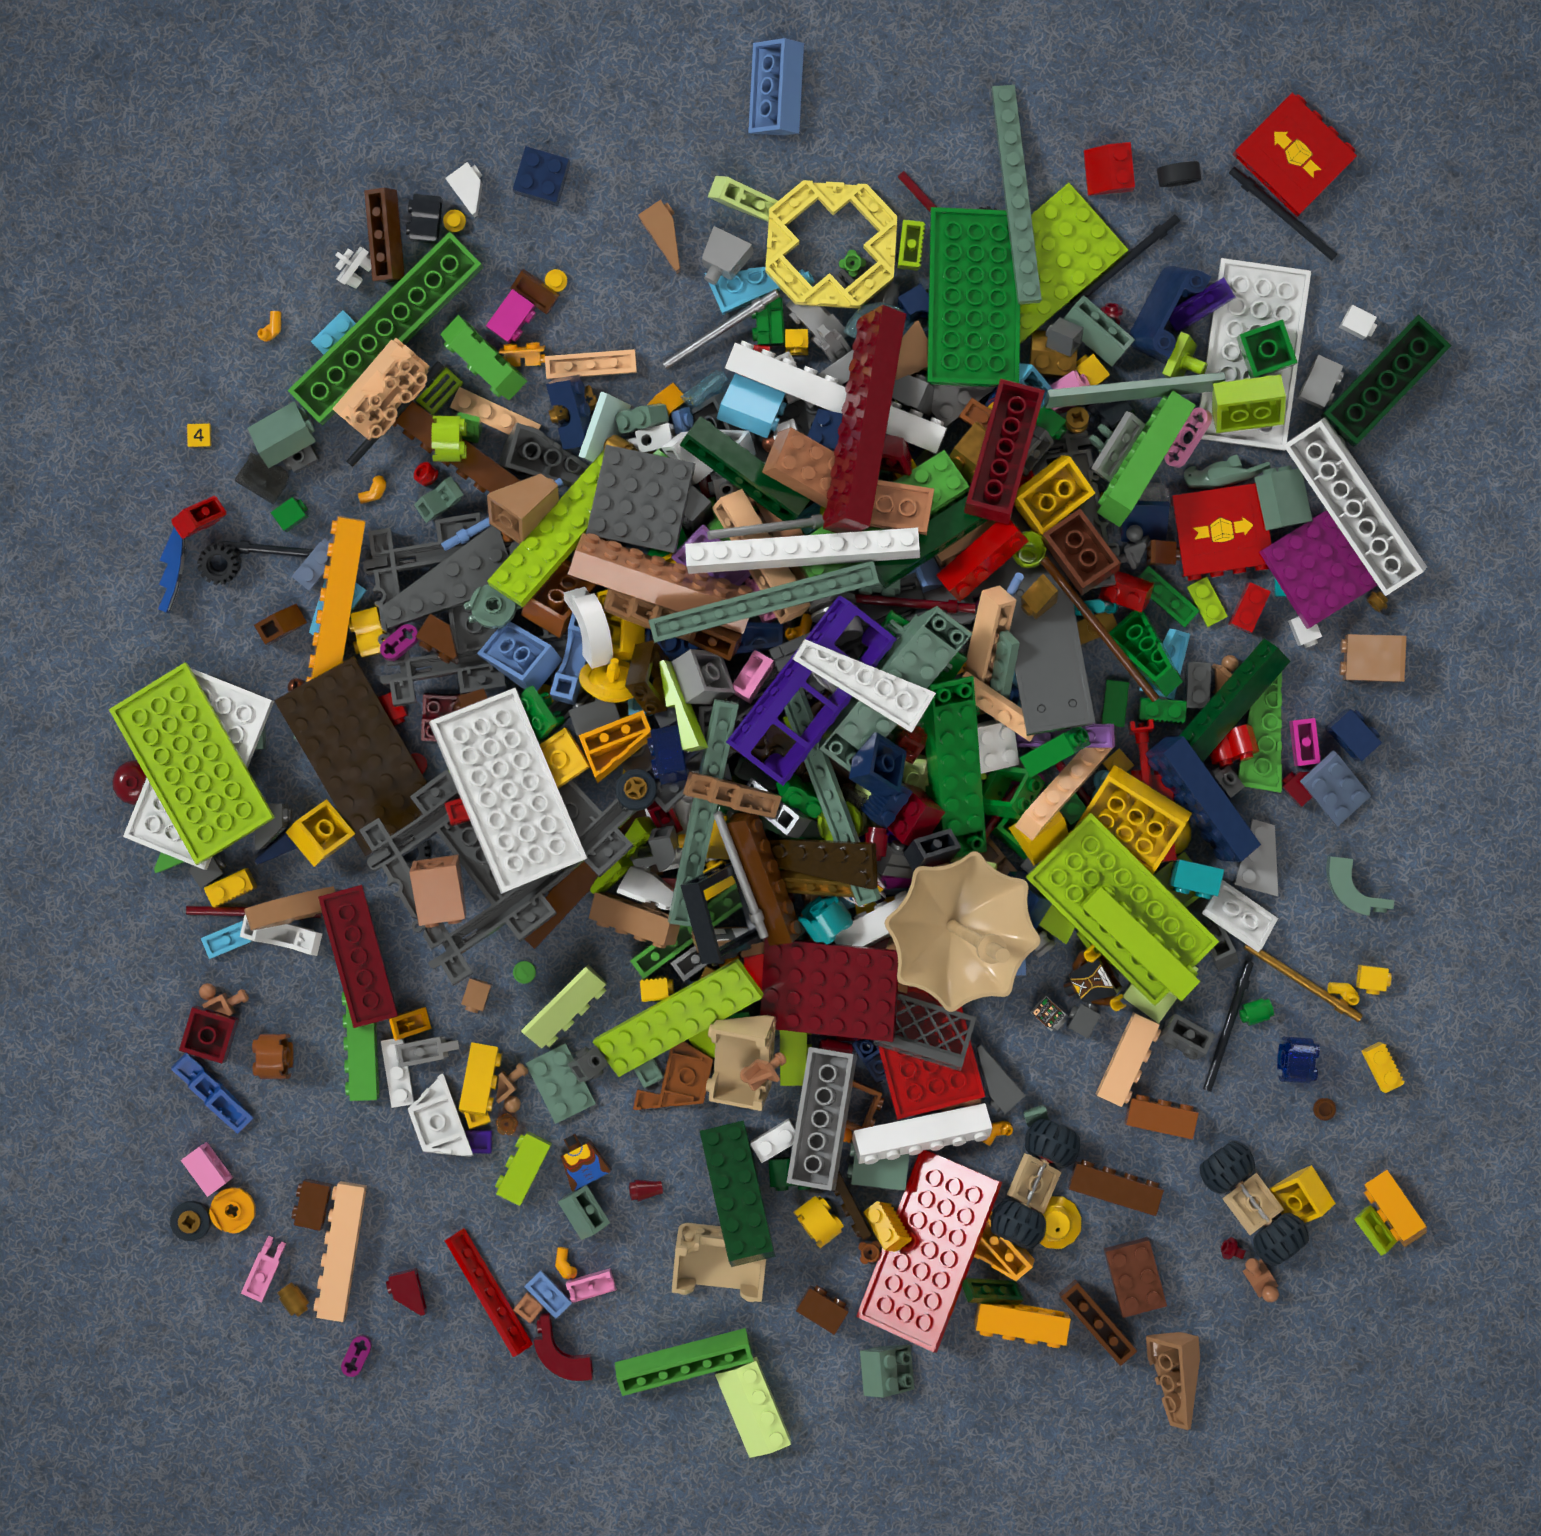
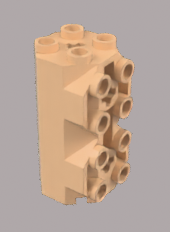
[333,338,430,441]

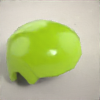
[1012,531,1047,569]

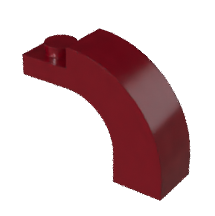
[534,1313,593,1381]

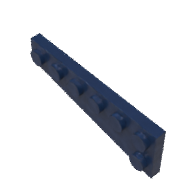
[645,622,784,662]

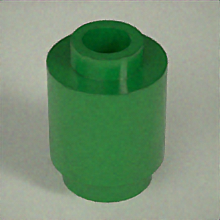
[1239,998,1274,1026]

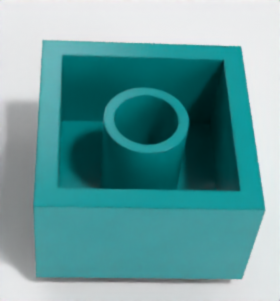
[1168,859,1224,899]

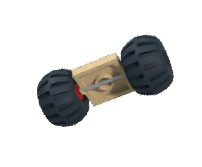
[991,1119,1081,1249]
[1199,1141,1309,1266]

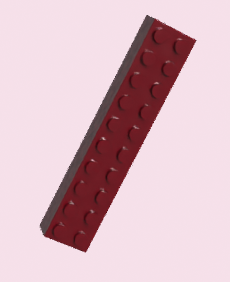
[823,305,906,533]

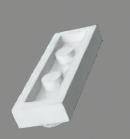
[381,1038,414,1108]

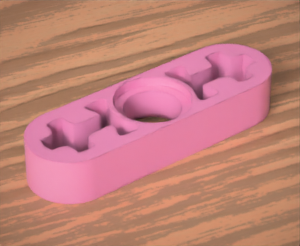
[1164,408,1212,468]

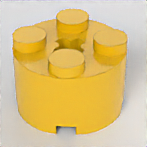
[793,1196,844,1248]

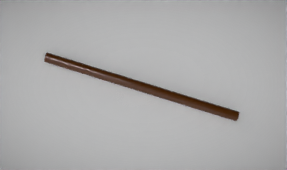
[1040,556,1160,702]

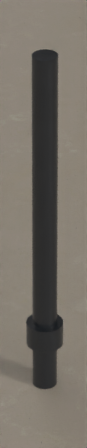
[1229,166,1337,261]
[1070,214,1180,306]
[346,361,445,467]
[222,540,314,558]
[1203,960,1254,1092]

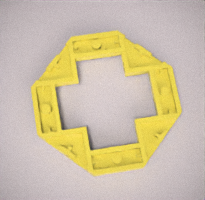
[765,180,897,309]

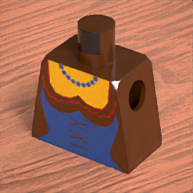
[561,1133,612,1192]

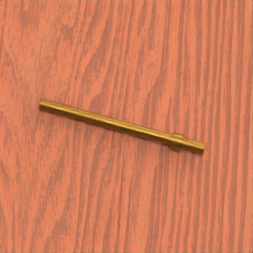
[1244,944,1363,1022]

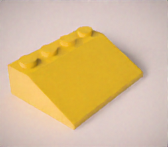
[1075,765,1192,875]

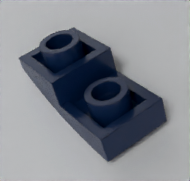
[852,1039,886,1084]

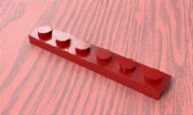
[444,1228,533,1357]

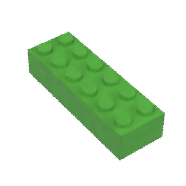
[1097,391,1196,527]

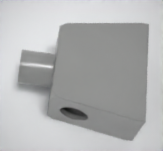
[702,226,754,285]

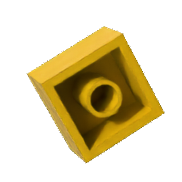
[286,799,355,867]

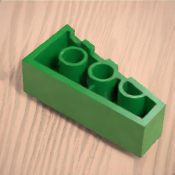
[1109,610,1183,697]

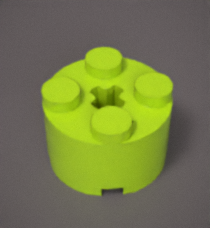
[432,416,467,462]

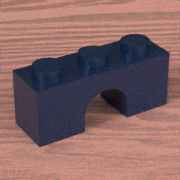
[898,284,929,339]
[546,375,591,450]

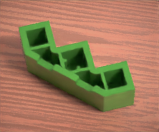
[440,315,527,400]

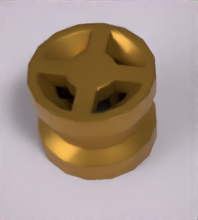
[1066,407,1089,434]

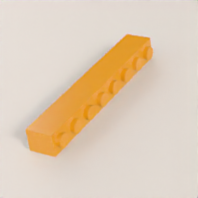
[306,516,365,682]

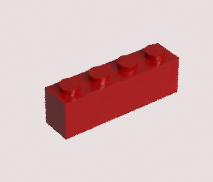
[936,520,1029,602]

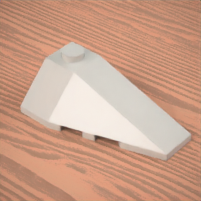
[617,866,674,911]

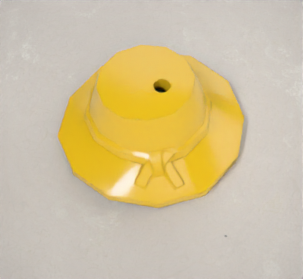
[1040,1196,1081,1249]

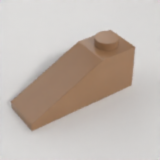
[638,200,681,274]

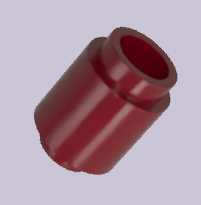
[864,827,888,861]

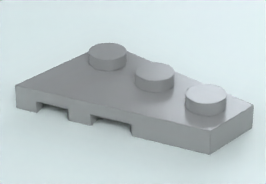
[1234,819,1278,896]

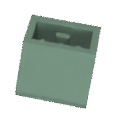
[860,1344,914,1398]

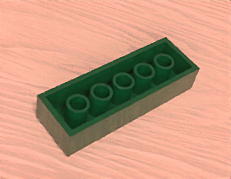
[1321,314,1452,447]
[700,1120,776,1267]

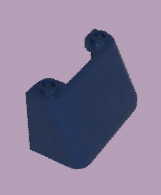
[1129,266,1212,364]

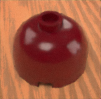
[112,760,147,805]

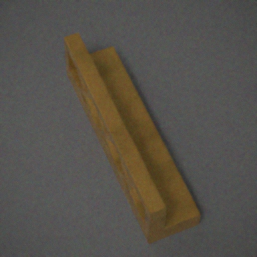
[780,869,855,898]

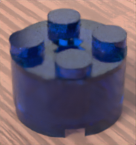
[1277,1036,1320,1084]

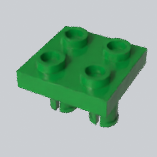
[519,685,565,745]

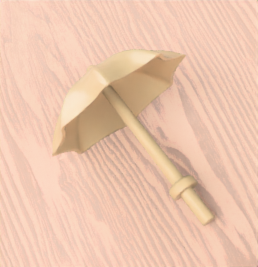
[884,851,1041,1012]

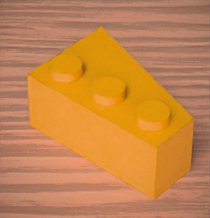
[578,710,654,783]
[1363,1170,1427,1247]
[974,1211,1035,1281]

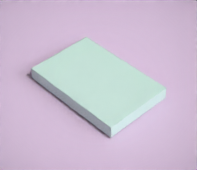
[579,392,631,463]

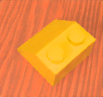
[1009,811,1069,866]
[1269,1165,1336,1223]

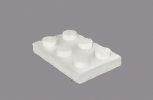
[1202,880,1278,952]

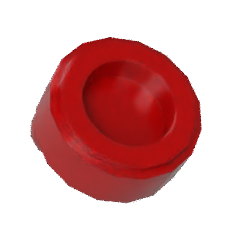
[414,462,439,486]

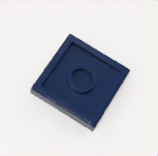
[1120,501,1170,542]

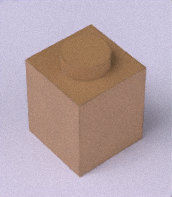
[461,977,493,1013]

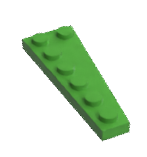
[1238,672,1282,793]

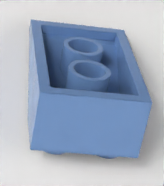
[477,622,563,691]

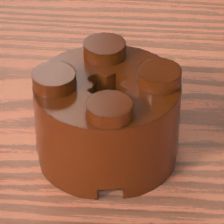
[252,1034,294,1079]

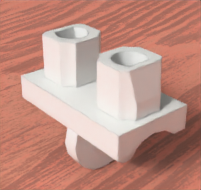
[335,247,371,288]

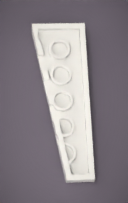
[792,639,936,733]

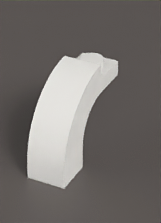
[564,587,613,669]
[240,915,322,956]

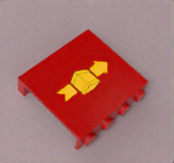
[1232,92,1357,217]
[1170,483,1271,581]

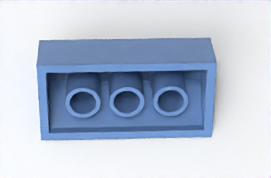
[748,38,804,135]

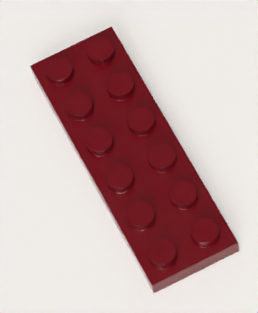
[318,885,398,1028]

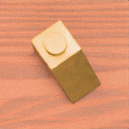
[1021,574,1058,620]

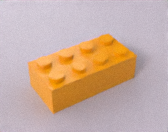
[974,1303,1071,1348]

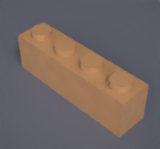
[589,892,680,948]

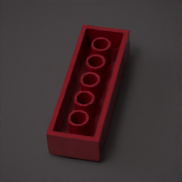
[964,378,1045,525]

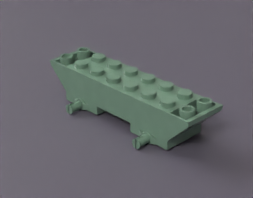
[819,606,972,771]

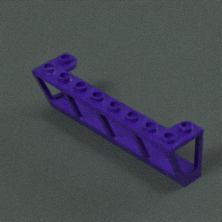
[726,595,897,786]

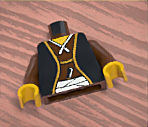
[1063,945,1126,1011]

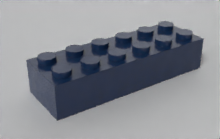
[1145,736,1261,862]

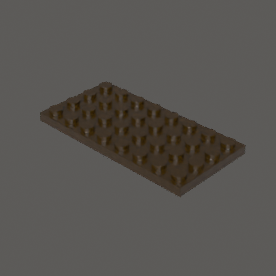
[274,656,428,856]

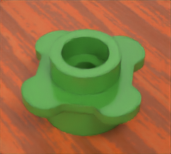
[839,250,866,277]

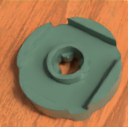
[470,584,517,629]

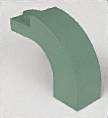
[1326,856,1394,916]

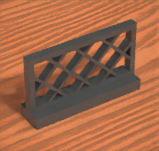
[873,994,977,1071]

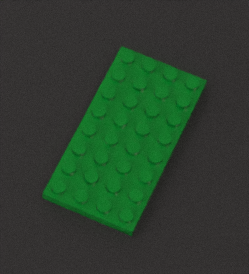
[927,207,1020,387]

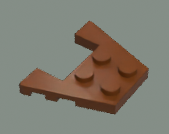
[633,1041,714,1110]

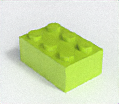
[1212,375,1286,433]

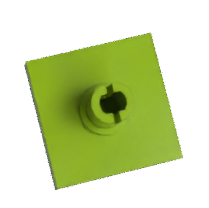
[1162,332,1208,378]

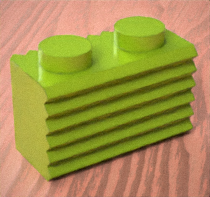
[897,220,926,271]

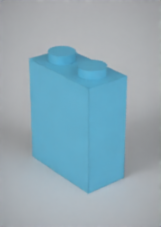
[717,373,787,439]

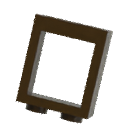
[625,640,671,715]

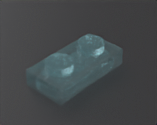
[680,370,728,406]

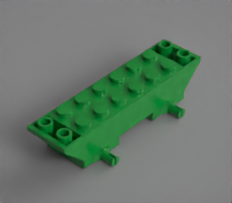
[915,676,987,859]

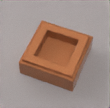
[513,1292,544,1324]

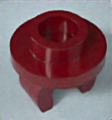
[1100,303,1123,325]
[1221,1237,1246,1260]

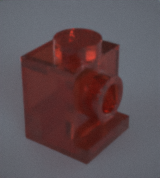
[895,726,927,764]

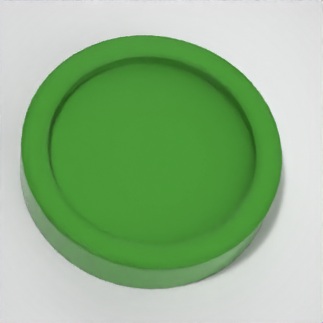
[513,961,536,984]

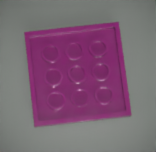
[1259,510,1377,629]

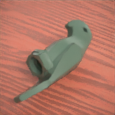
[1184,455,1271,489]

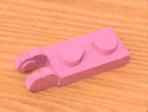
[241,1236,286,1303]

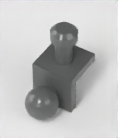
[1117,525,1150,570]

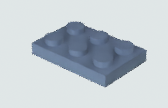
[1300,751,1371,826]

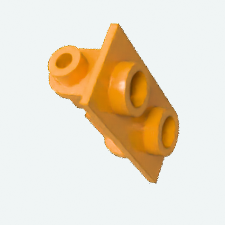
[499,342,545,367]

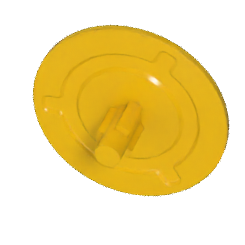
[579,658,634,703]

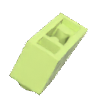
[708,176,778,222]

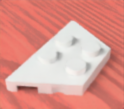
[408,1074,473,1157]

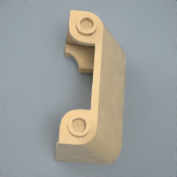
[706,1015,776,1111]
[672,1223,766,1302]

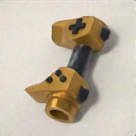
[548,385,597,424]

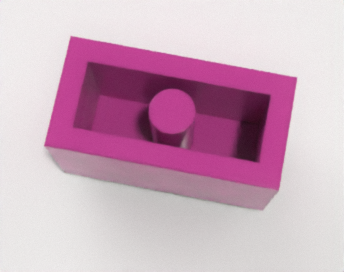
[486,289,536,344]
[1289,718,1320,766]

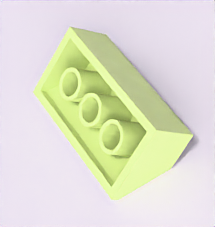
[521,964,607,1048]
[715,1357,791,1458]

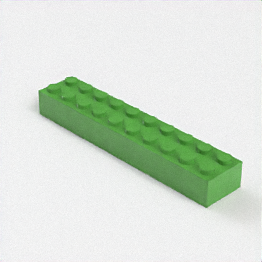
[287,232,484,425]

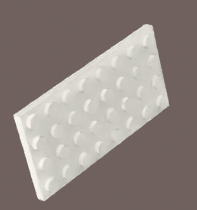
[1196,258,1311,451]
[123,668,274,870]
[429,688,587,894]

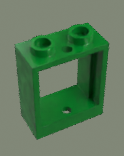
[1020,727,1091,778]
[982,767,1045,819]

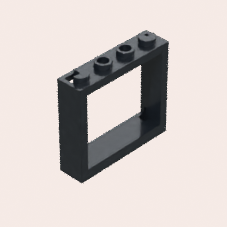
[680,859,763,966]

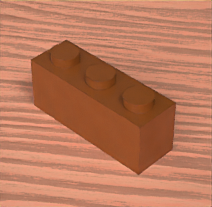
[1124,1094,1199,1140]

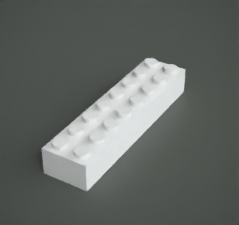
[1283,417,1427,596]

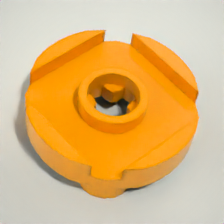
[209,1187,256,1233]

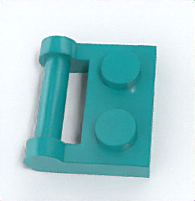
[1073,600,1118,616]

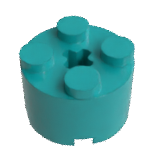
[798,896,853,944]

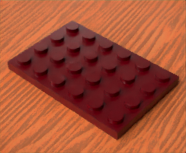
[760,937,898,1042]

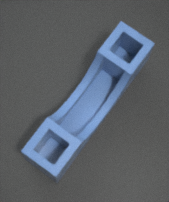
[550,612,587,705]

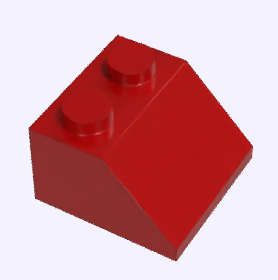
[1084,142,1135,196]

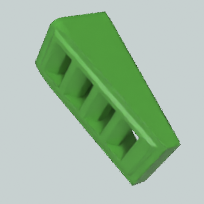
[457,412,483,443]

